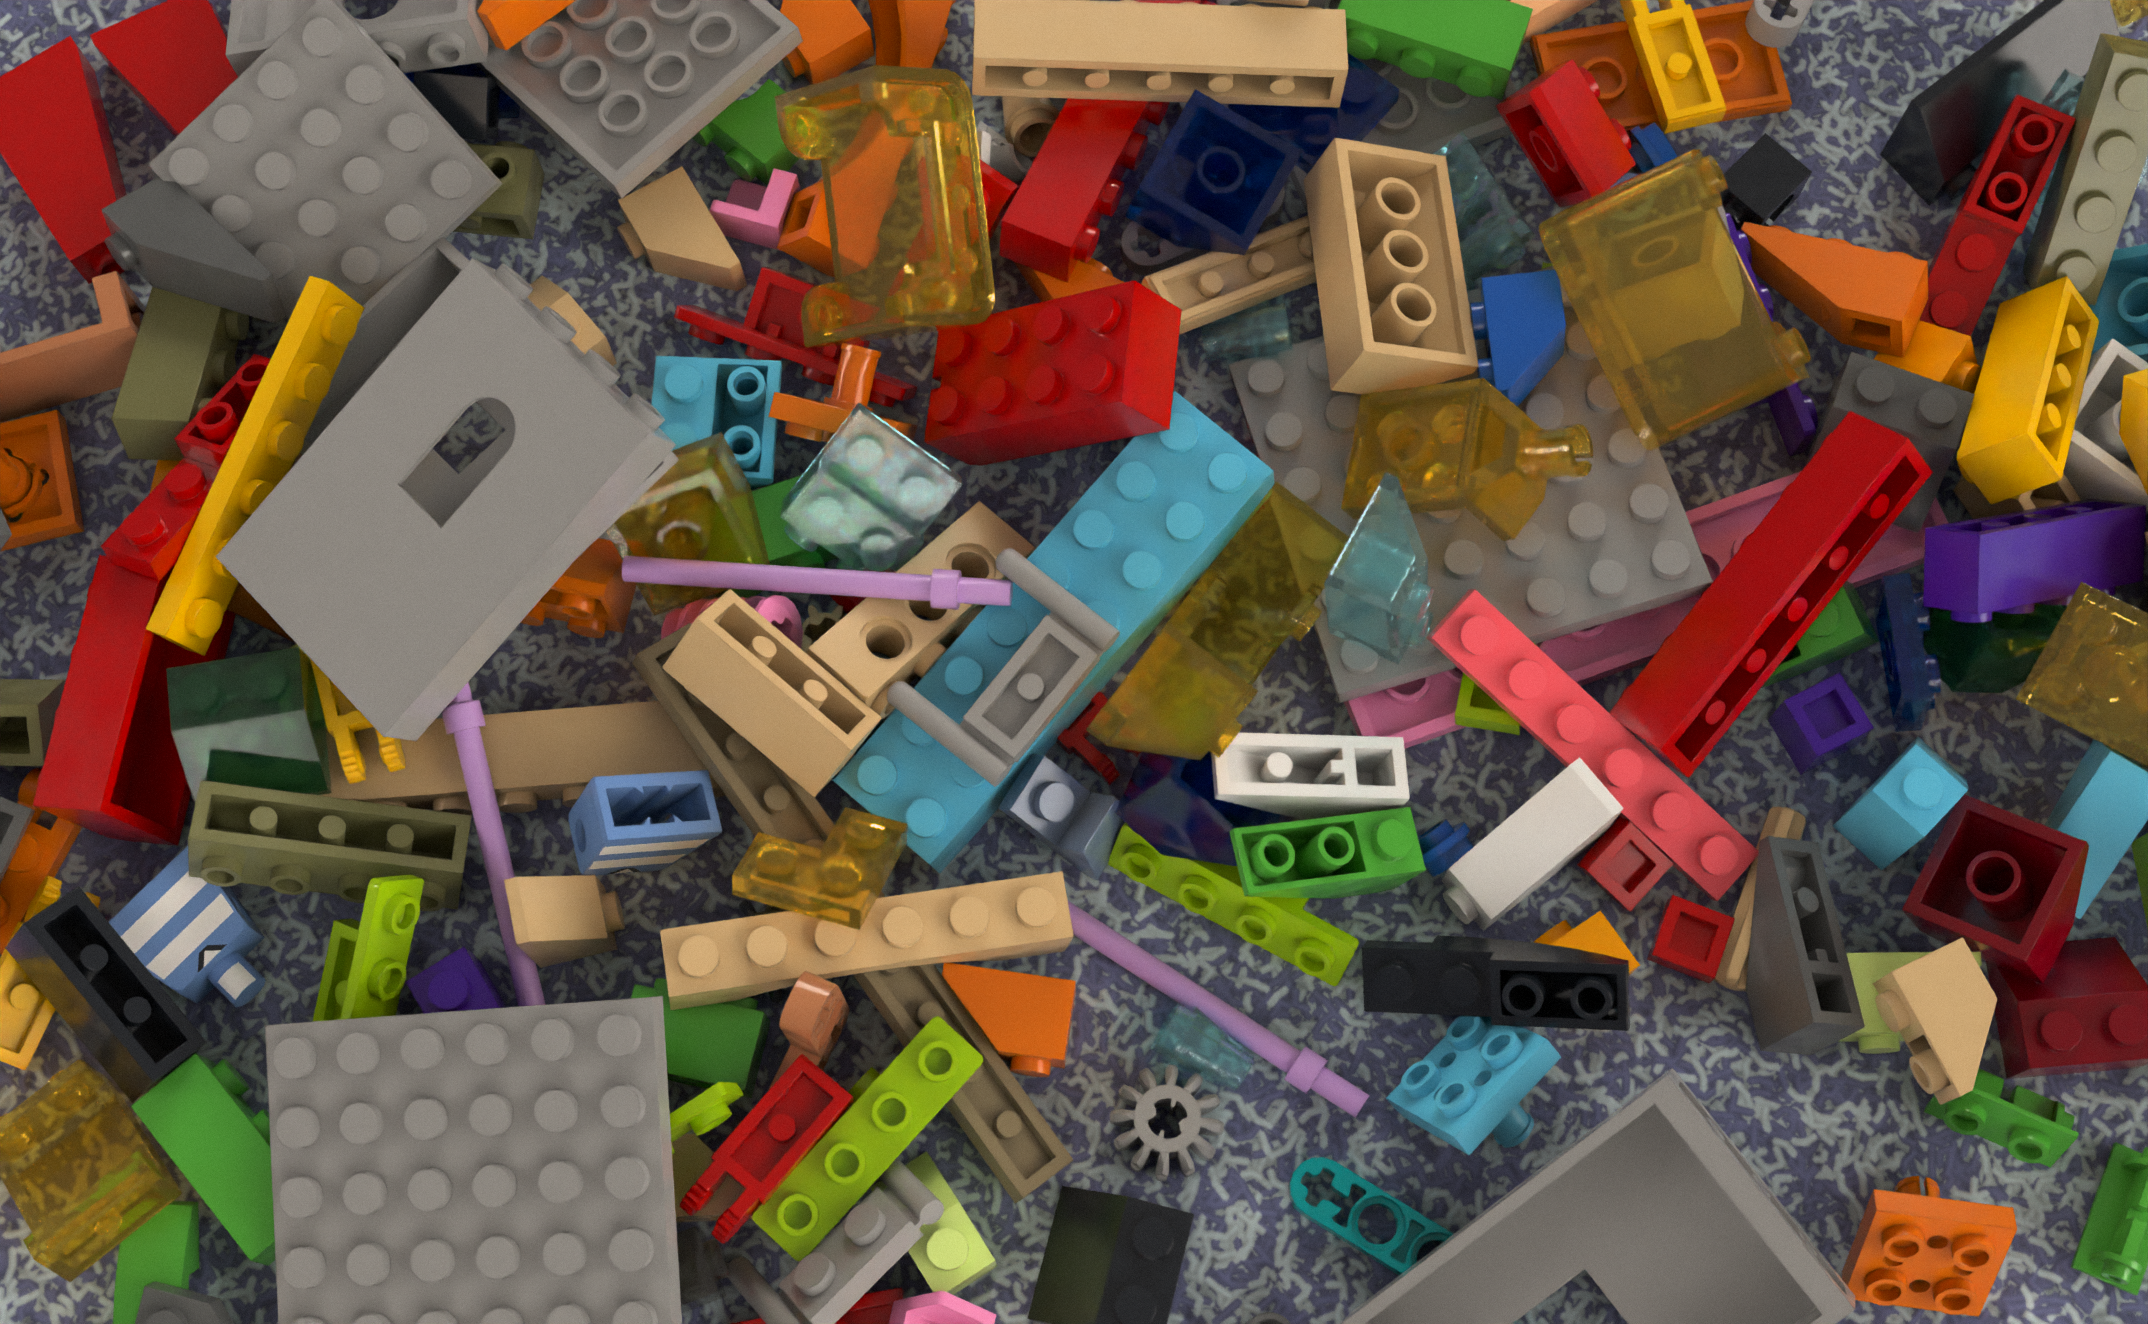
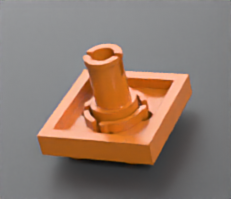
[769,342,917,458]
[0,410,84,552]
[1842,1176,2017,1317]

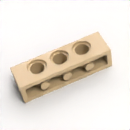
[807,501,1036,719]

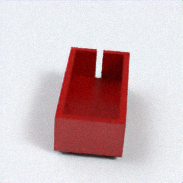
[924,280,1182,466]
[33,555,236,846]

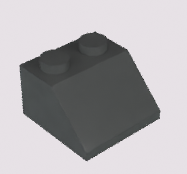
[1803,352,1975,533]

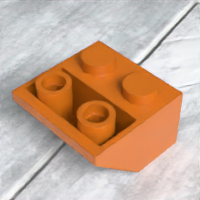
[520,538,639,638]

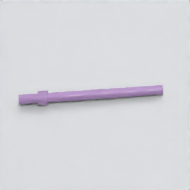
[622,556,1013,610]
[441,682,546,1007]
[1068,901,1370,1118]

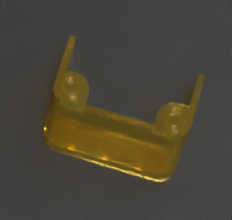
[1086,481,1360,760]

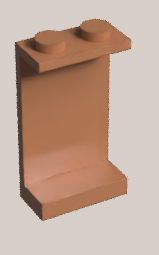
[0,271,146,422]

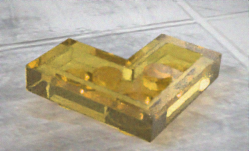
[732,807,908,930]

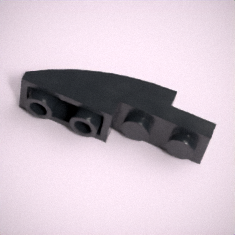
[1362,935,1630,1031]

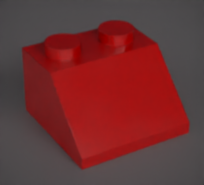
[1495,59,1636,208]

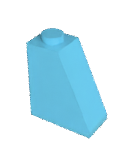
[1833,737,1968,870]
[2045,738,2148,919]

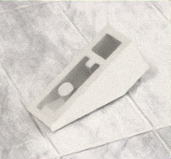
[1210,732,1410,820]

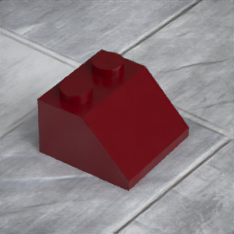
[1902,794,2089,984]
[1986,937,2148,1079]

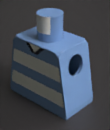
[568,770,722,876]
[109,846,266,1007]

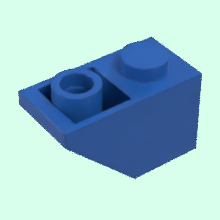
[1470,269,1566,419]

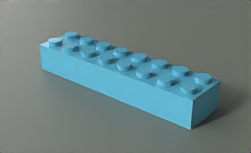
[833,391,1275,874]

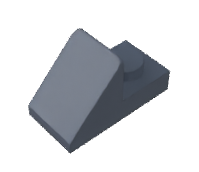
[998,754,1127,880]

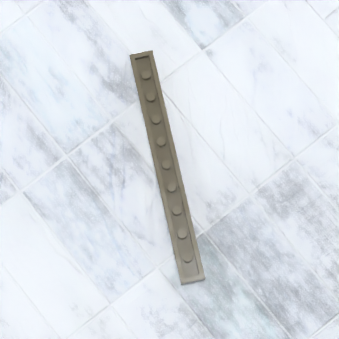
[632,623,1073,1203]

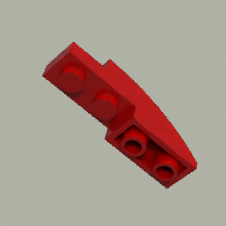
[1919,94,2076,336]
[101,354,271,581]

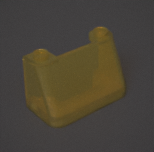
[775,65,995,348]
[1539,149,1811,451]

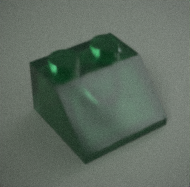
[166,647,332,804]

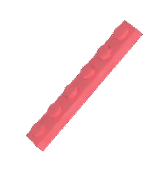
[1426,589,1758,901]

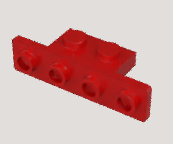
[674,267,917,407]

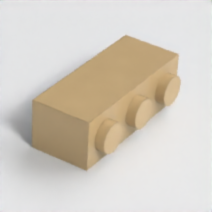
[662,589,882,797]

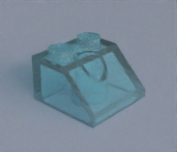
[1324,472,1434,665]

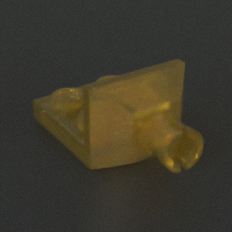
[1341,378,1593,541]

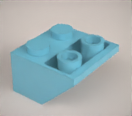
[651,356,782,500]

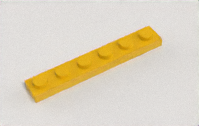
[146,276,365,656]

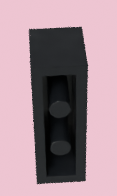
[5,886,207,1103]

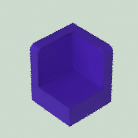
[1768,672,1874,775]

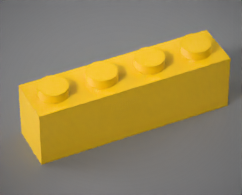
[1956,276,2099,505]

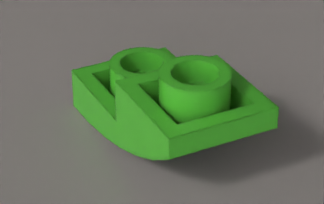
[113,1199,199,1324]

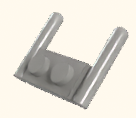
[887,548,1120,787]
[726,1158,944,1324]

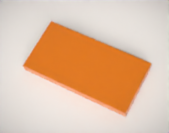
[1530,0,1792,136]

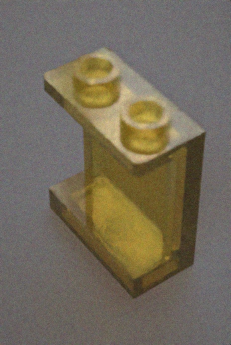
[0,1060,183,1282]

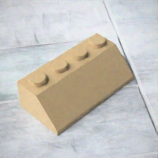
[1304,138,1479,398]

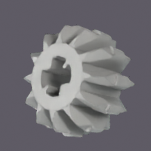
[1110,1064,1224,1181]

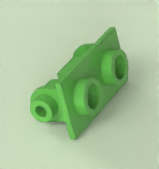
[1924,1068,2078,1167]
[2071,1142,2148,1296]

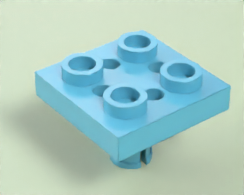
[1386,1015,1561,1155]

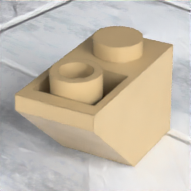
[1873,937,1997,1105]

